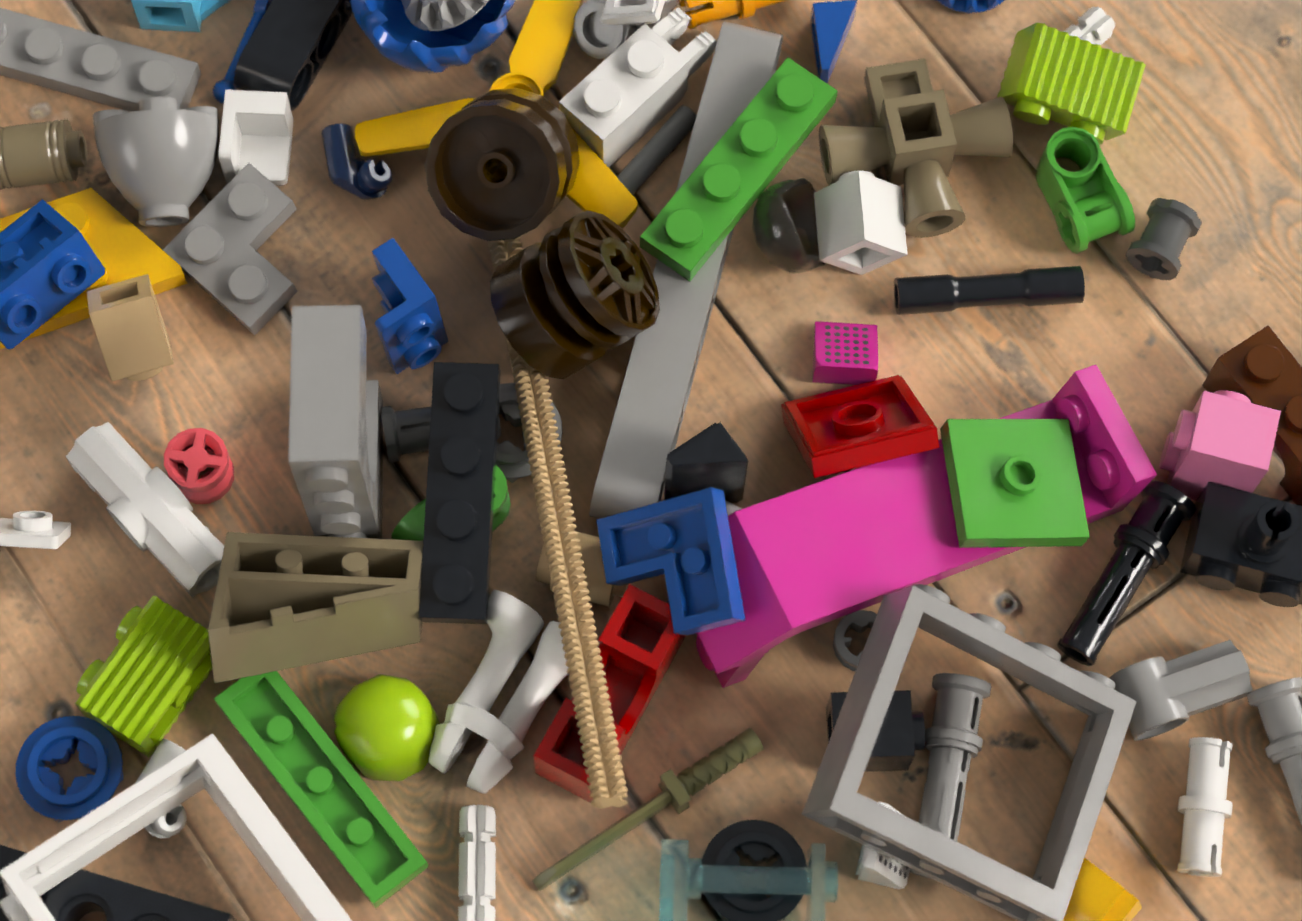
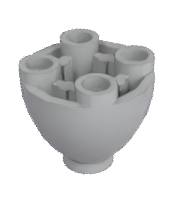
[93,97,219,227]

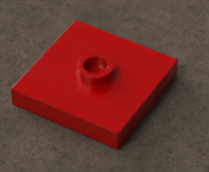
[781,375,940,478]

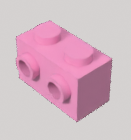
[1160,390,1281,501]

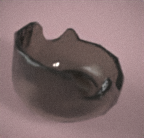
[752,178,828,273]

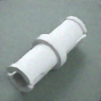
[1177,737,1233,877]

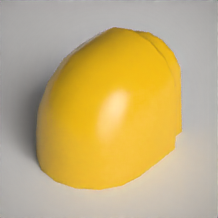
[1063,858,1142,921]

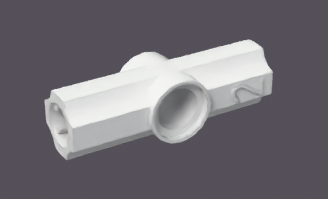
[66,422,224,598]

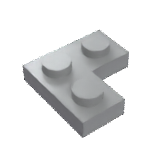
[163,163,298,335]

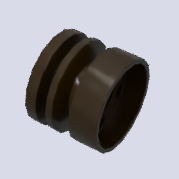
[490,210,660,379]

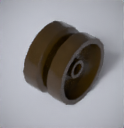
[425,88,580,241]

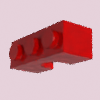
[533,584,686,803]

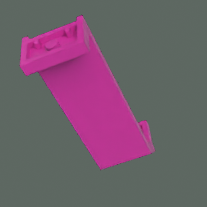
[696,364,1157,688]

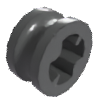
[833,610,877,671]

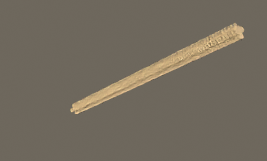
[488,236,628,809]

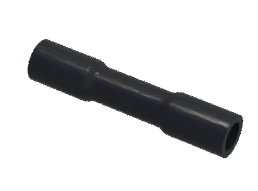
[894,266,1085,315]

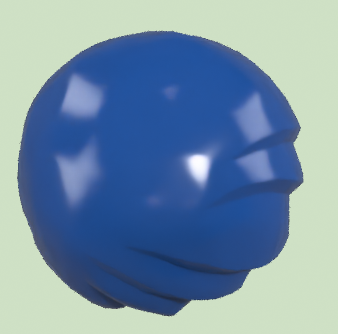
[350,0,516,74]

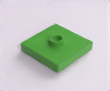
[940,419,1090,548]

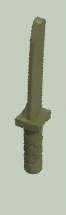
[533,728,763,891]

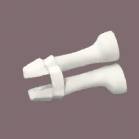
[428,590,598,794]

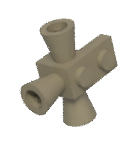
[819,59,1013,238]

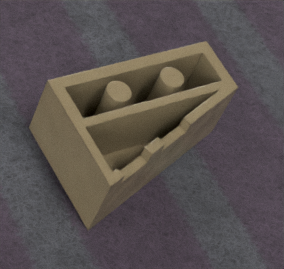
[208,532,423,683]

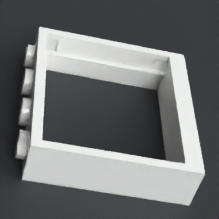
[0,733,352,921]

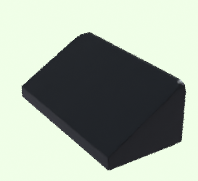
[664,422,748,503]

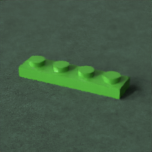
[640,57,838,282]
[214,671,429,909]

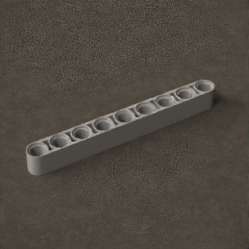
[589,21,783,519]

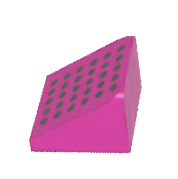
[812,321,879,385]

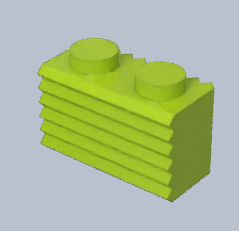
[997,23,1146,145]
[75,595,213,757]

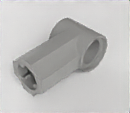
[1110,640,1253,741]

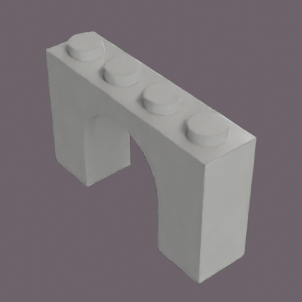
[288,305,383,539]

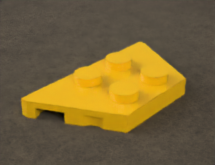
[0,188,187,349]

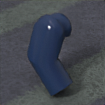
[322,123,392,200]

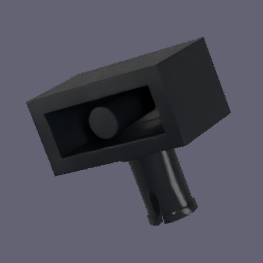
[1180,482,1302,607]

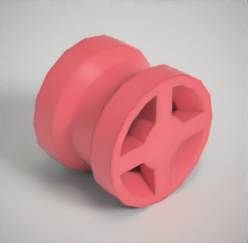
[164,428,234,504]

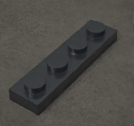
[419,362,501,624]

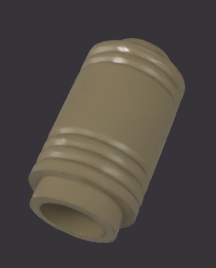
[0,119,88,189]

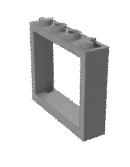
[802,584,1137,921]

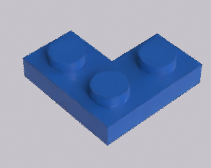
[596,487,745,635]

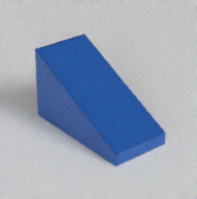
[810,0,857,84]

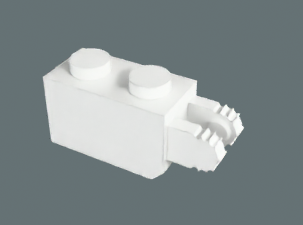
[559,7,717,168]

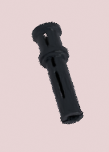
[1057,480,1196,666]

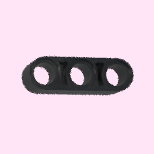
[234,0,353,111]

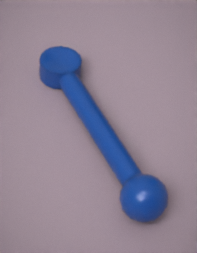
[213,0,272,103]

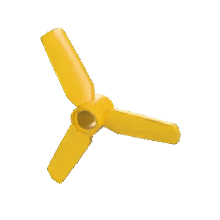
[355,0,638,228]

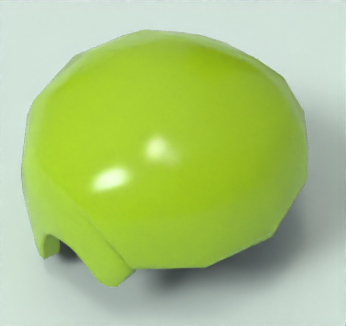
[334,674,439,781]

